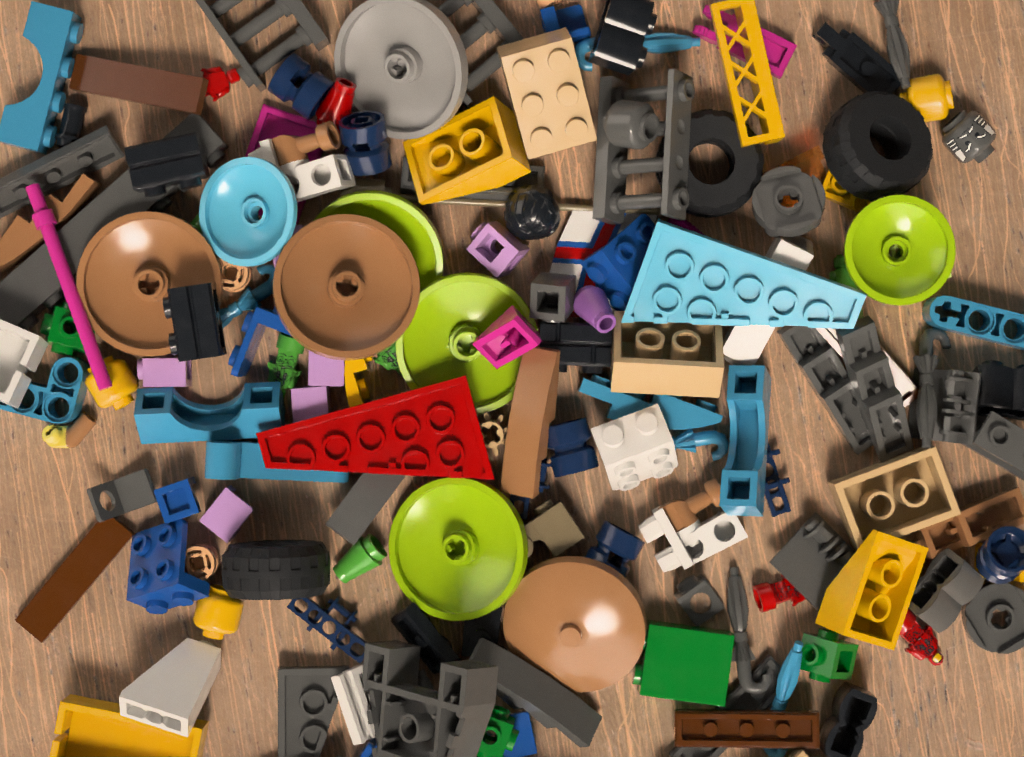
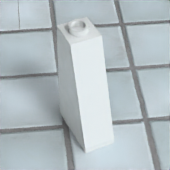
[723,236,814,365]

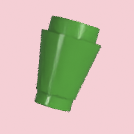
[333,534,387,583]

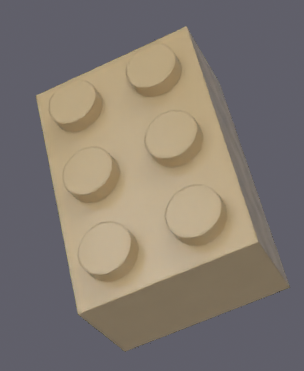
[496,27,597,160]
[611,311,724,398]
[827,445,961,551]

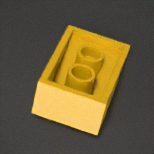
[403,96,531,205]
[815,529,929,650]

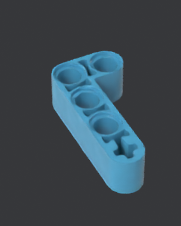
[922,295,1024,350]
[0,357,90,424]
[205,440,349,483]

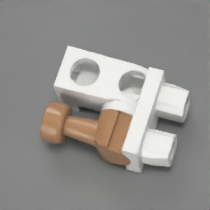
[248,121,356,203]
[638,477,748,572]

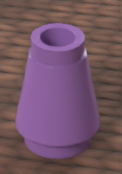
[573,285,616,333]

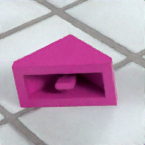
[472,305,542,369]

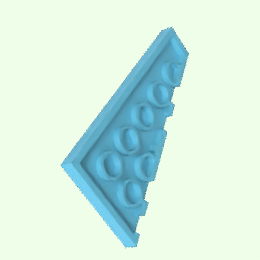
[621,219,867,329]

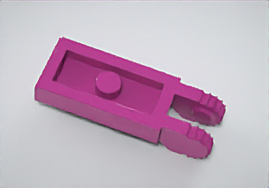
[692,5,797,79]

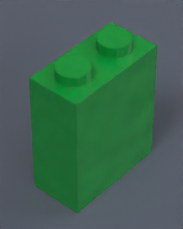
[632,619,735,707]

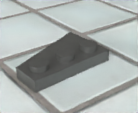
[278,665,349,757]

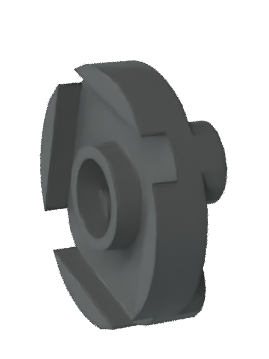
[752,166,826,237]
[962,582,1024,654]

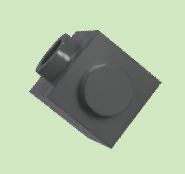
[529,272,576,323]

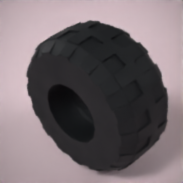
[822,91,933,202]
[656,109,764,218]
[221,540,330,600]

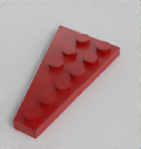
[256,375,495,480]

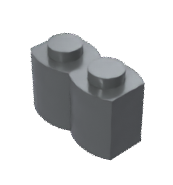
[909,548,985,633]

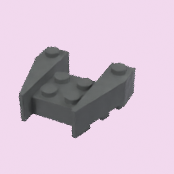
[362,640,499,757]

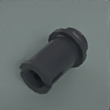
[54,103,87,148]

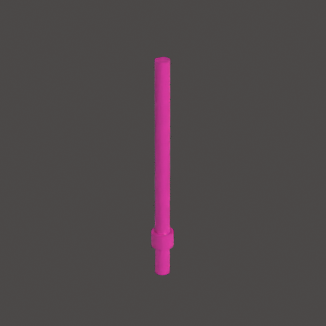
[25,183,113,391]

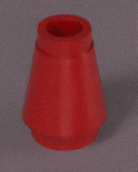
[315,77,357,134]

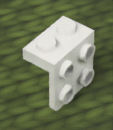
[590,404,678,491]

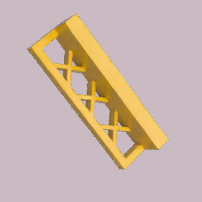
[709,0,785,147]

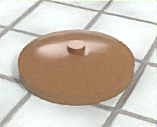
[76,211,223,357]
[273,214,420,360]
[503,556,647,692]

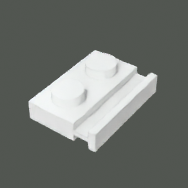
[331,663,375,745]

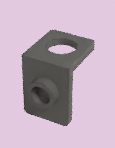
[87,468,157,522]
[673,574,724,627]

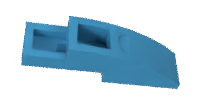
[578,374,723,430]

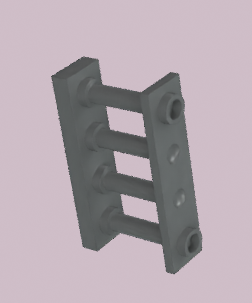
[195,0,330,92]
[438,0,524,109]
[592,69,695,225]
[960,411,1024,481]

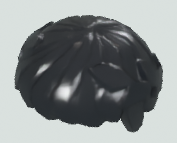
[504,184,561,240]

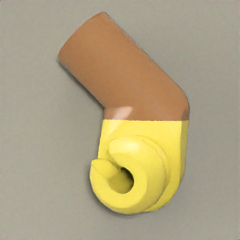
[42,412,97,448]

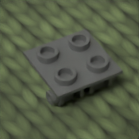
[908,367,982,445]
[770,512,855,612]

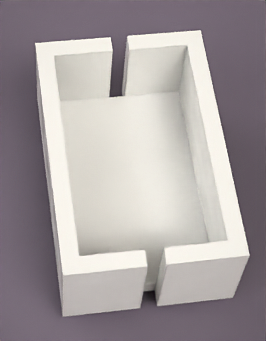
[0,319,49,409]

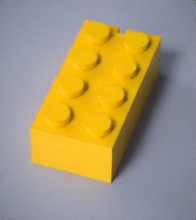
[50,694,209,757]

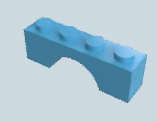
[0,1,84,155]
[719,365,772,517]
[134,382,286,444]

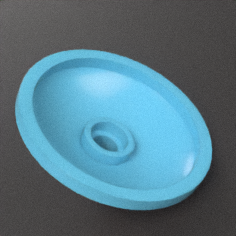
[199,157,297,267]

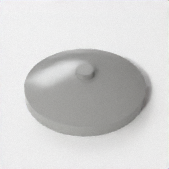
[334,0,468,139]

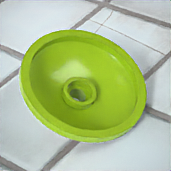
[844,195,956,306]

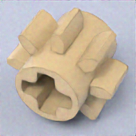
[479,412,508,456]

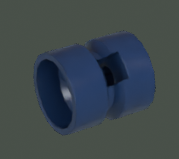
[267,53,335,120]
[339,111,392,176]
[548,417,599,477]
[585,520,645,578]
[975,526,1024,584]

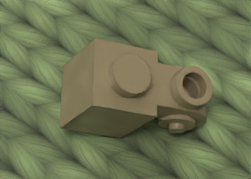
[523,499,584,557]

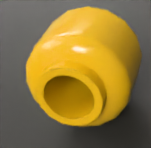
[900,74,954,123]
[85,355,139,411]
[193,584,244,640]

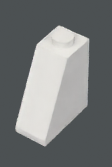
[119,638,221,738]

